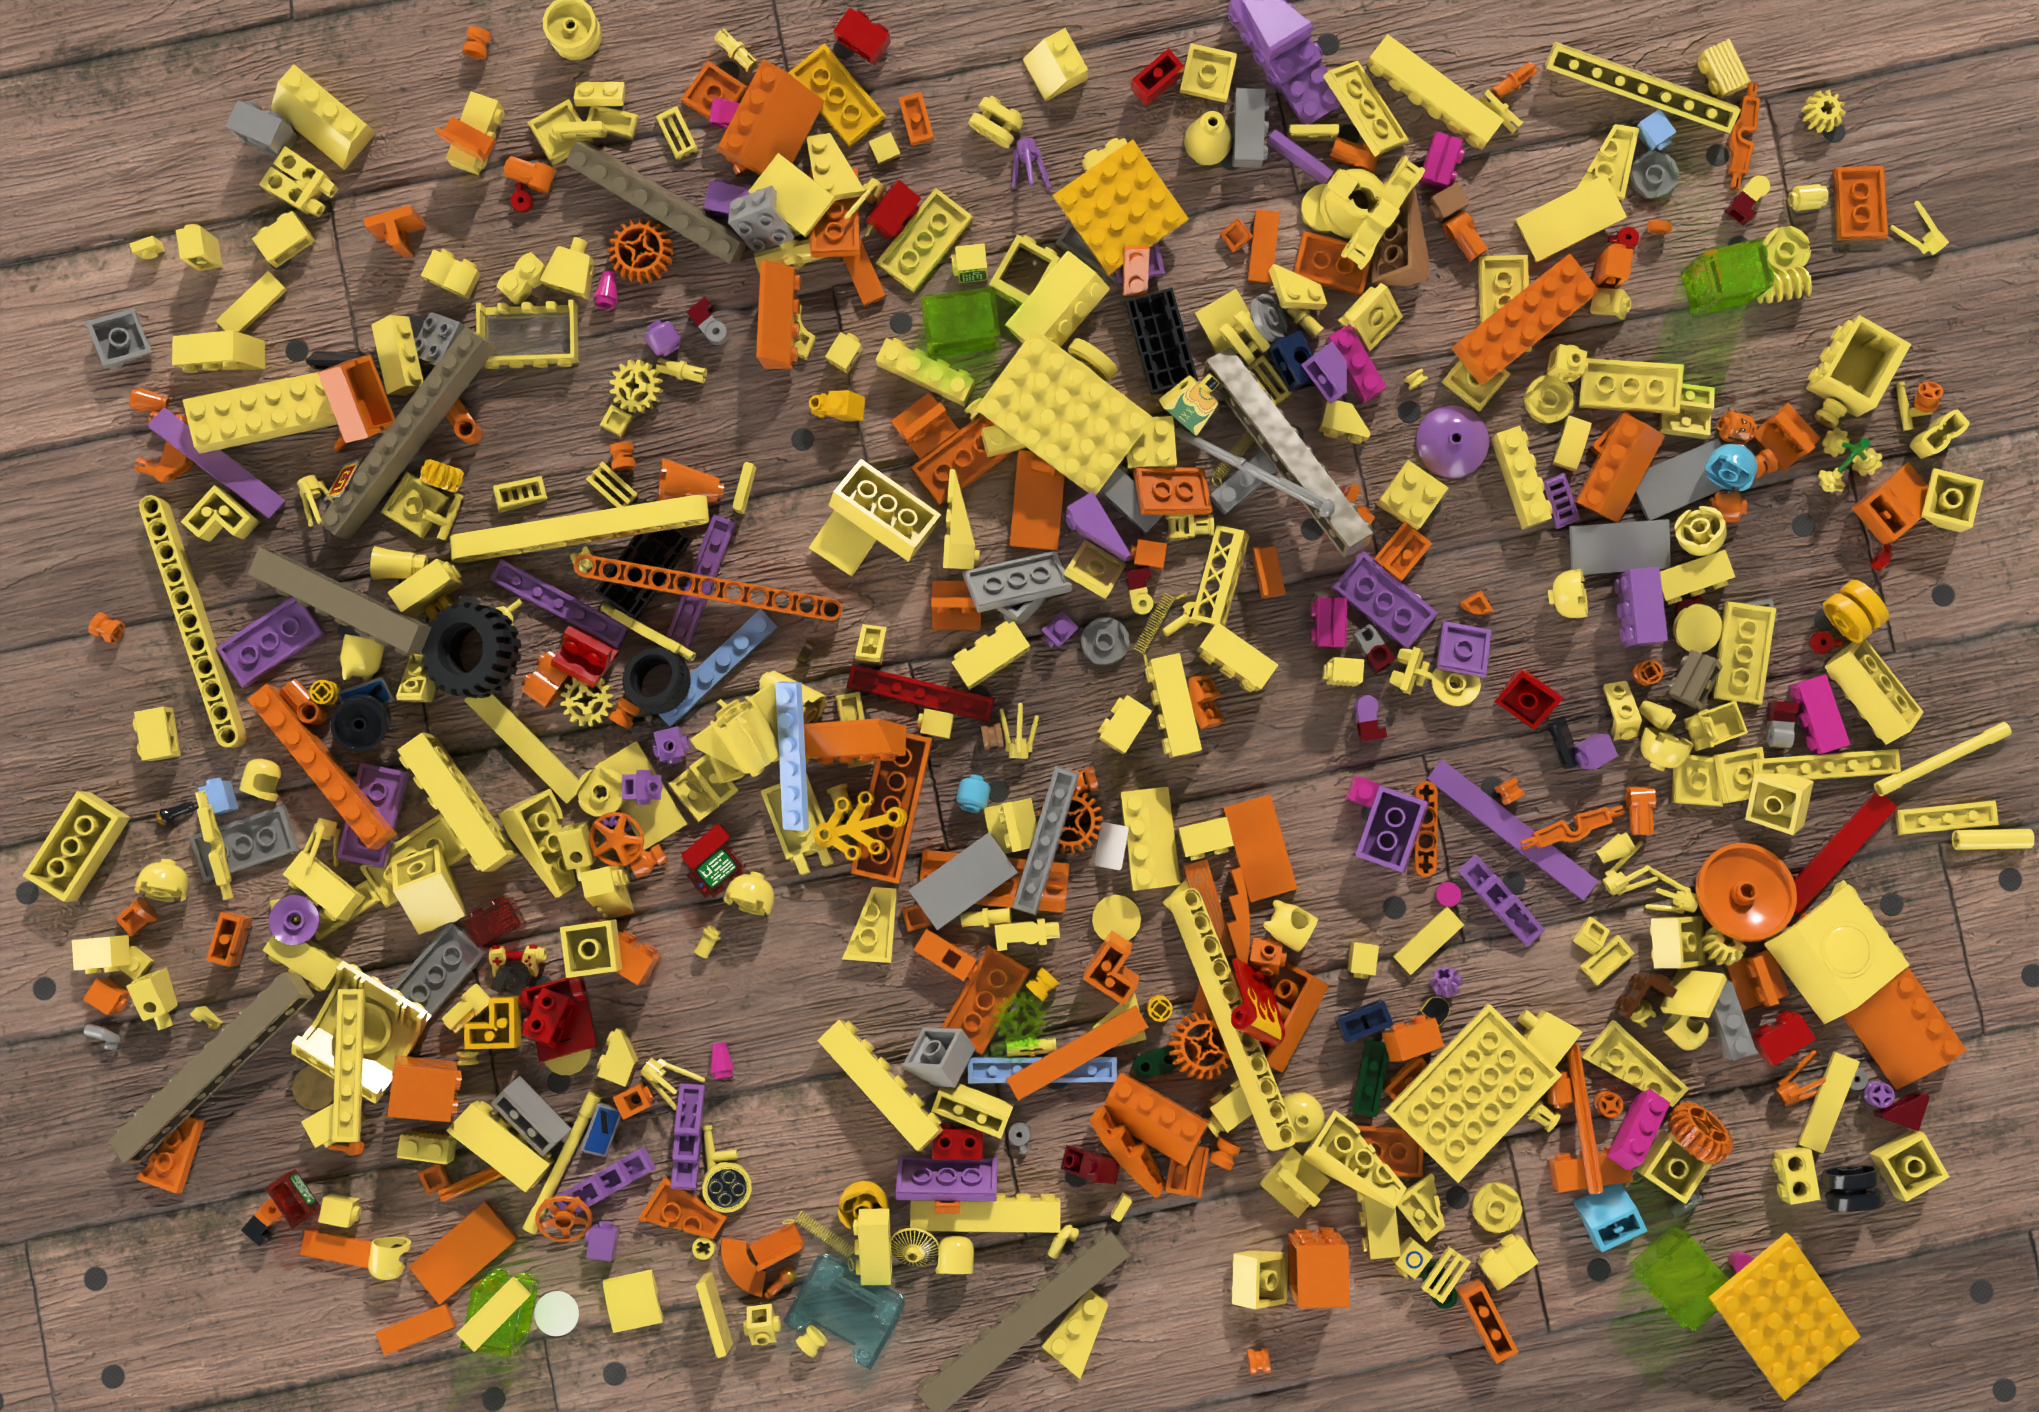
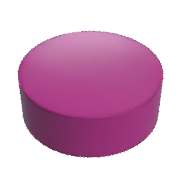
[1435,882,1461,907]

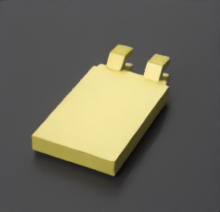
[761,773,834,876]

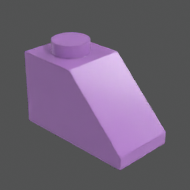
[1301,341,1347,404]

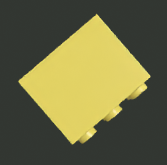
[1806,315,1911,417]

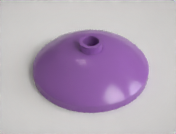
[1416,405,1489,478]

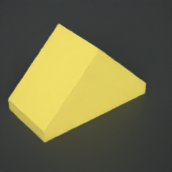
[855,624,887,665]

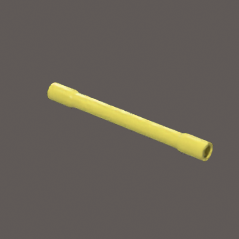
[1874,722,2012,796]
[522,1092,602,1234]

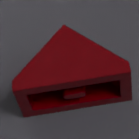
[1873,1091,1930,1132]

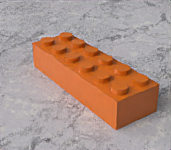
[1451,253,1600,386]
[850,733,933,884]

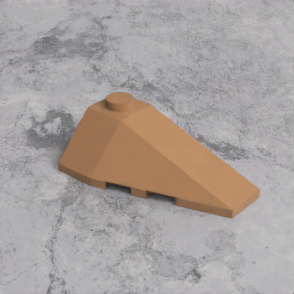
[1372,186,1429,286]

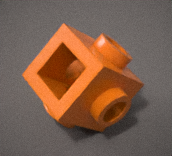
[1250,938,1287,976]

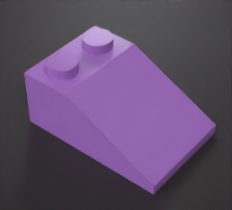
[1065,491,1131,563]

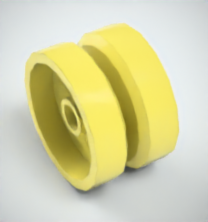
[543,0,602,60]
[1068,338,1118,381]

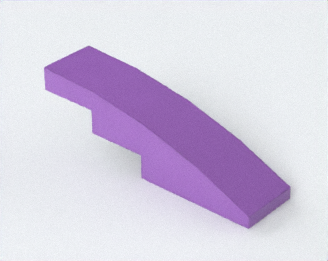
[1457,854,1545,947]
[671,1084,705,1190]
[557,1146,656,1215]

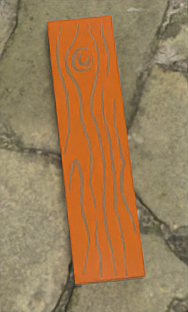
[1183,859,1235,957]

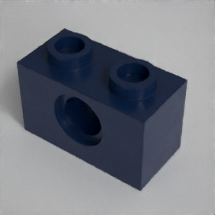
[1267,331,1313,392]

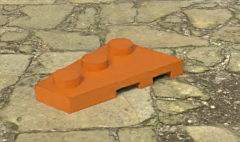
[637,1176,728,1239]

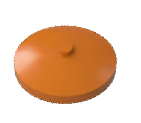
[1696,843,1797,942]

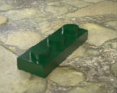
[1351,1038,1389,1118]

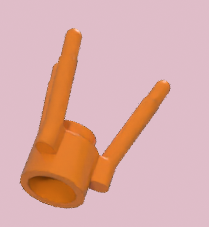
[1775,1050,1826,1106]

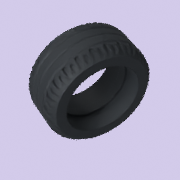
[622,647,691,714]

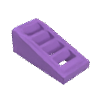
[1543,473,1580,529]

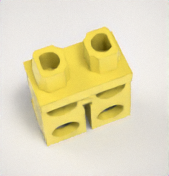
[259,146,338,217]
[994,918,1060,951]

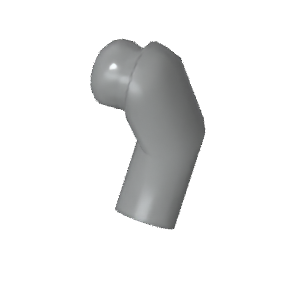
[84,1024,121,1051]
[1667,1189,1702,1218]

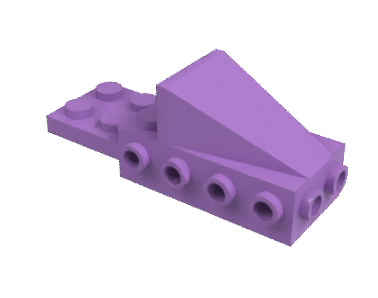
[1227,0,1342,125]

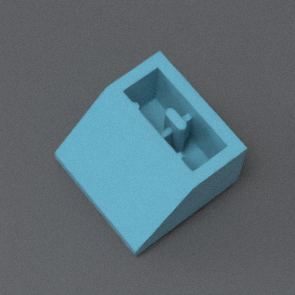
[1573,1183,1647,1252]

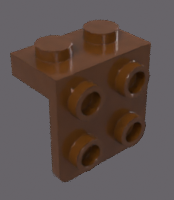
[1614,971,1678,1019]

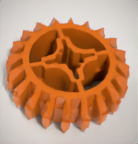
[608,218,674,284]
[1037,790,1103,854]
[1168,1012,1231,1080]
[1667,1101,1734,1165]

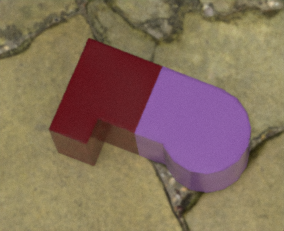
[1354,695,1387,742]

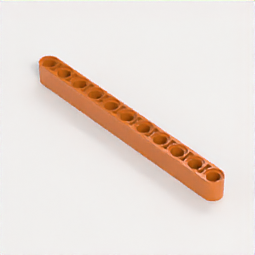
[574,555,842,621]

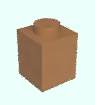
[1428,183,1469,224]

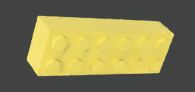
[183,372,338,454]
[398,733,518,872]

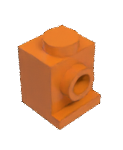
[612,1082,655,1120]

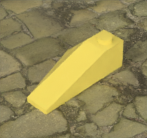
[498,788,576,898]
[1302,1110,1407,1209]

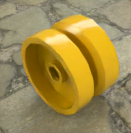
[1823,580,1889,643]

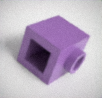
[1572,734,1618,769]
[585,1221,620,1262]

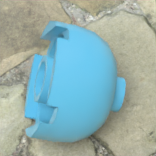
[1704,444,1758,491]

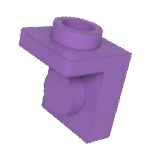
[1041,610,1079,649]

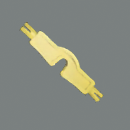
[600,603,696,662]
[195,790,234,900]

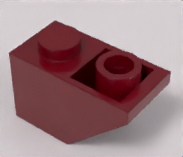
[1061,1145,1120,1184]

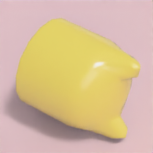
[340,634,385,682]
[1263,900,1318,953]

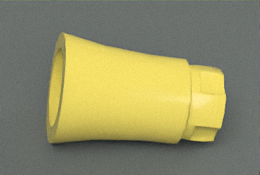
[370,546,428,580]

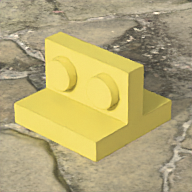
[1338,283,1403,351]
[983,798,1037,854]
[1259,1146,1330,1218]

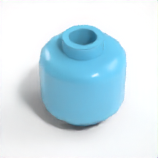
[956,775,991,813]

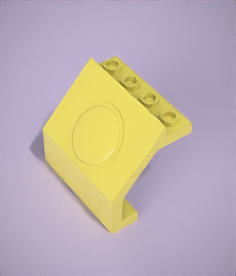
[1764,880,1909,1024]
[291,961,432,1104]

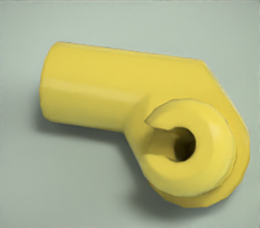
[1048,1225,1079,1259]

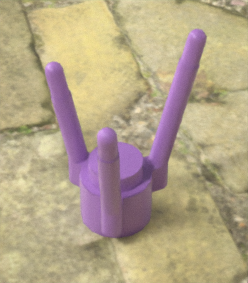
[1012,138,1051,190]

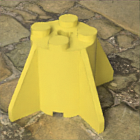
[690,683,779,777]

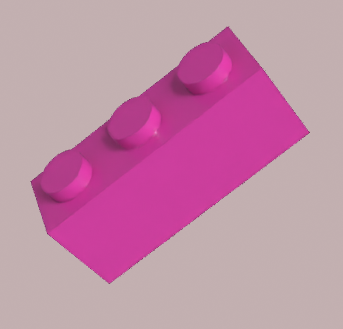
[1325,324,1387,405]
[1790,674,1850,755]
[1607,1089,1670,1171]

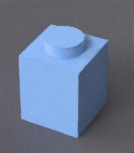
[1636,109,1676,151]
[198,778,239,816]

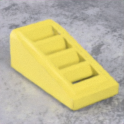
[493,476,547,513]

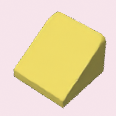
[1573,916,1610,954]

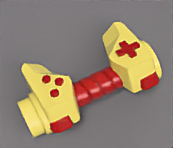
[489,944,547,977]

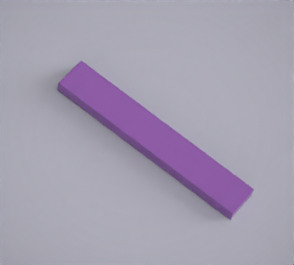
[148,407,286,520]
[662,514,737,659]
[489,559,630,649]

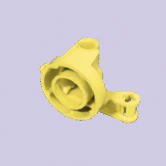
[1320,155,1425,270]

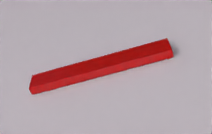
[846,664,995,722]
[1794,791,1897,914]

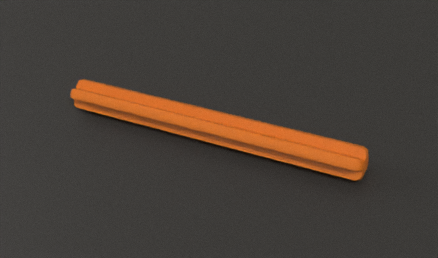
[1566,1043,1604,1194]

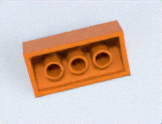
[756,260,801,369]
[1574,413,1665,523]
[804,718,906,765]
[1259,962,1329,1073]
[1104,1072,1210,1166]

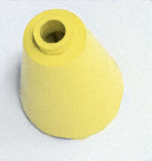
[1184,111,1232,166]
[759,671,827,724]

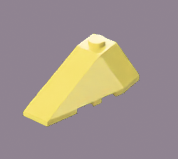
[943,469,980,569]

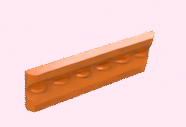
[920,850,1069,913]

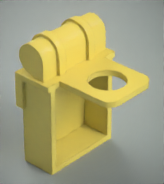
[1683,701,1748,751]

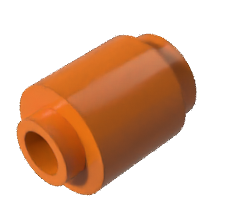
[1546,1071,1573,1109]

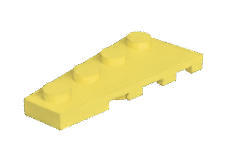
[1581,1020,1689,1107]

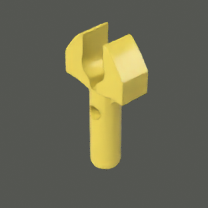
[1162,602,1205,636]

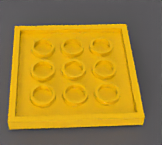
[1053,139,1189,276]

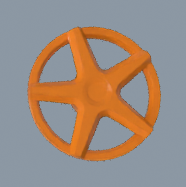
[589,812,644,866]
[535,1196,592,1242]

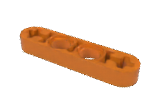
[1413,781,1438,877]

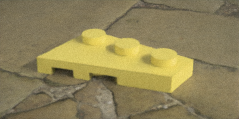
[1577,124,1639,201]
[806,133,865,200]
[842,887,897,963]
[1042,1289,1108,1379]

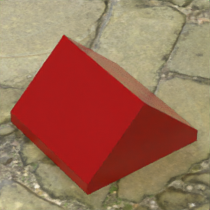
[1494,669,1564,730]

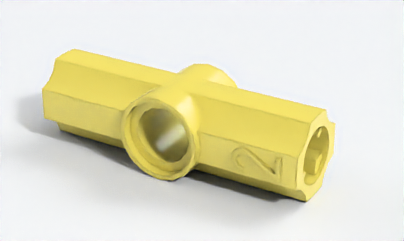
[754,238,827,274]

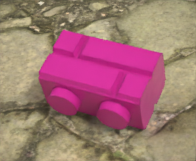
[1418,132,1465,191]
[1310,597,1347,649]

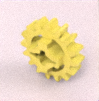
[609,359,663,413]
[560,678,615,727]

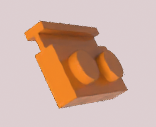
[1374,521,1433,582]
[1165,1146,1209,1198]

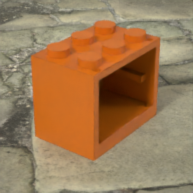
[387,1055,462,1122]
[1288,1227,1350,1308]

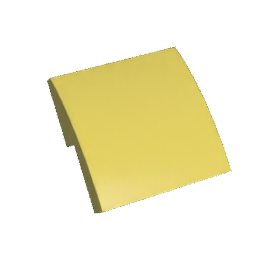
[1194,289,1249,354]
[1659,383,1715,440]
[809,510,877,577]
[668,754,739,823]
[603,1269,663,1333]

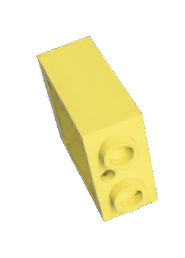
[989,234,1060,307]

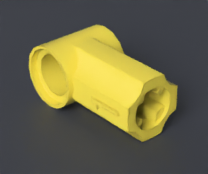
[442,983,490,1033]

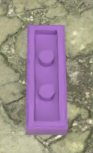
[1267,130,1333,184]

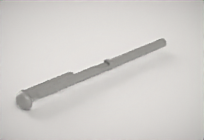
[1174,427,1335,517]

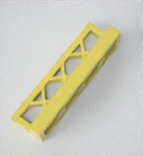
[1191,525,1250,627]

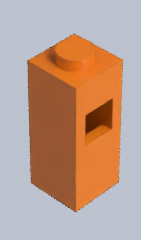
[914,928,979,981]

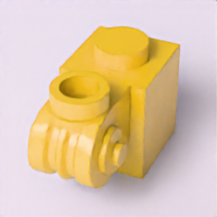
[809,390,865,421]

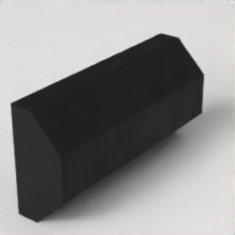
[1125,287,1198,395]
[595,529,693,620]

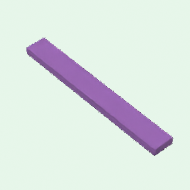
[1426,760,1598,901]

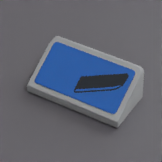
[337,677,395,704]
[580,1102,621,1157]

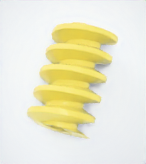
[1754,267,1812,304]

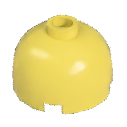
[1675,506,1727,556]
[1548,568,1588,618]
[1640,727,1693,771]
[135,859,189,902]
[723,872,775,916]
[1282,1092,1324,1142]

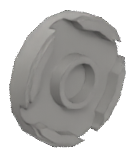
[1629,151,1679,200]
[1250,294,1288,342]
[1081,617,1129,666]

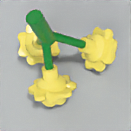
[1818,427,1882,493]

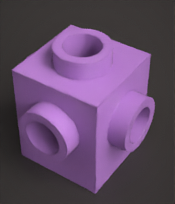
[653,726,690,765]
[622,770,662,805]

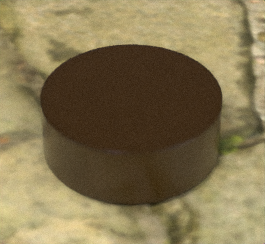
[796,639,815,664]

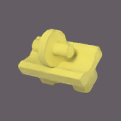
[1389,647,1434,695]

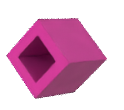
[1345,776,1381,808]

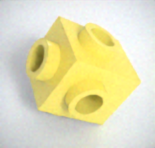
[1546,344,1588,382]
[743,1304,781,1345]

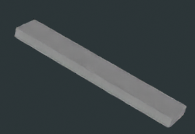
[1012,766,1080,916]

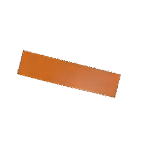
[1226,867,1250,964]
[1089,1106,1166,1198]

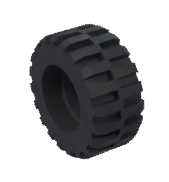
[422,602,521,698]

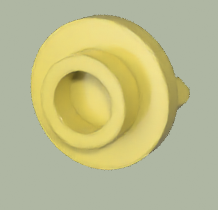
[1630,1000,1656,1027]

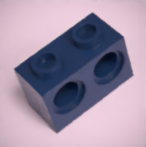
[1334,999,1394,1043]

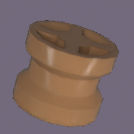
[981,723,1004,750]

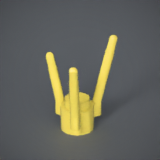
[844,178,886,237]
[1890,201,1949,255]
[297,475,335,527]
[999,703,1039,759]
[303,818,341,867]
[1602,841,1658,896]
[1645,865,1698,914]
[640,1058,705,1111]

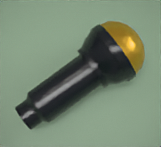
[156,801,194,825]

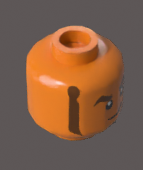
[1717,410,1757,445]

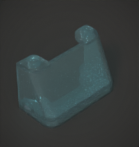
[783,1254,905,1370]

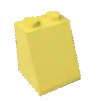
[392,844,465,934]

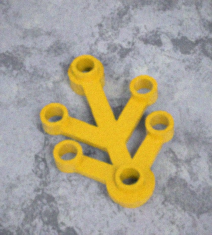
[814,791,907,861]

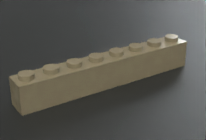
[565,141,747,264]
[248,547,432,656]

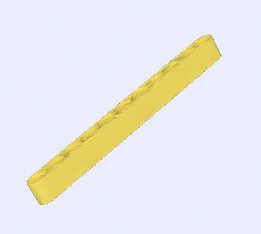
[139,495,247,748]
[450,495,709,563]
[1170,888,1297,1151]

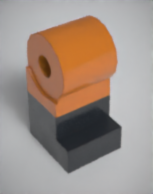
[241,1196,290,1247]

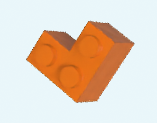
[1082,930,1139,1005]

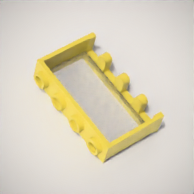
[476,300,579,369]

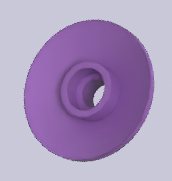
[269,895,320,945]

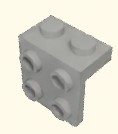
[728,185,794,253]
[415,312,467,365]

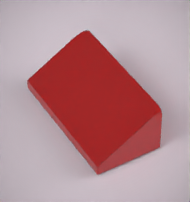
[681,824,729,869]

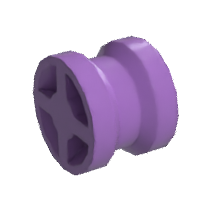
[1862,1081,1895,1108]

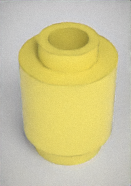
[1788,184,1828,211]

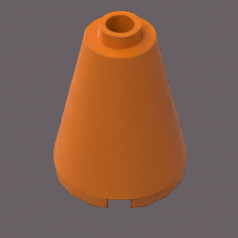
[657,458,724,503]

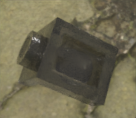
[491,964,530,996]

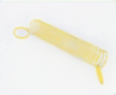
[1211,431,1255,487]
[1134,593,1188,666]
[782,1211,854,1272]

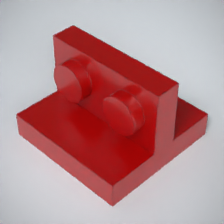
[551,626,620,688]

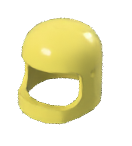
[239,759,282,801]
[1662,1014,1709,1050]
[936,1235,974,1274]
[368,1237,411,1280]

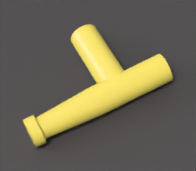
[1894,382,1933,431]
[422,493,465,541]
[702,1125,738,1172]

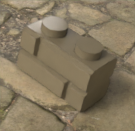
[1669,650,1723,710]

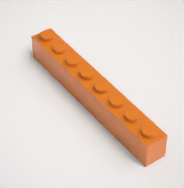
[247,684,397,850]

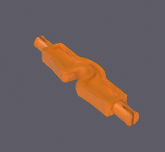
[1728,82,1760,190]
[1520,805,1625,850]

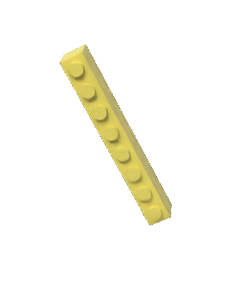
[1545,41,1741,133]

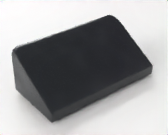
[306,351,363,370]
[1548,718,1578,769]

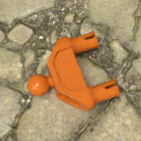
[134,411,194,483]

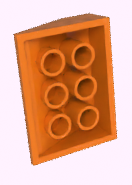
[716,59,825,176]
[1842,967,1967,1090]

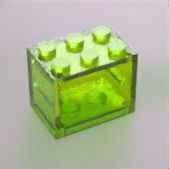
[1680,238,1774,318]
[920,287,1001,358]
[1629,1224,1729,1332]
[460,1269,539,1357]

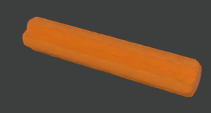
[438,1167,503,1203]

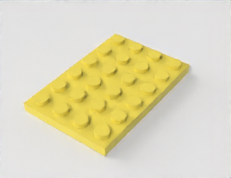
[975,328,1153,496]
[1384,1003,1562,1183]

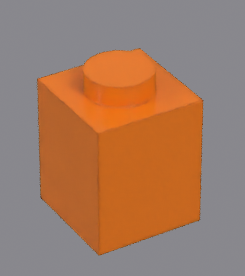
[1130,539,1167,571]
[83,977,130,1015]

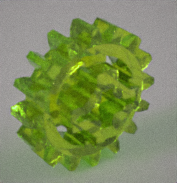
[993,992,1047,1047]

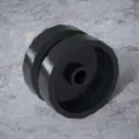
[330,692,391,752]
[1821,1165,1885,1212]

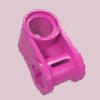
[709,98,740,128]

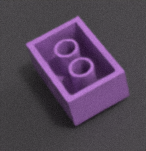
[1614,567,1668,648]
[1355,786,1430,873]

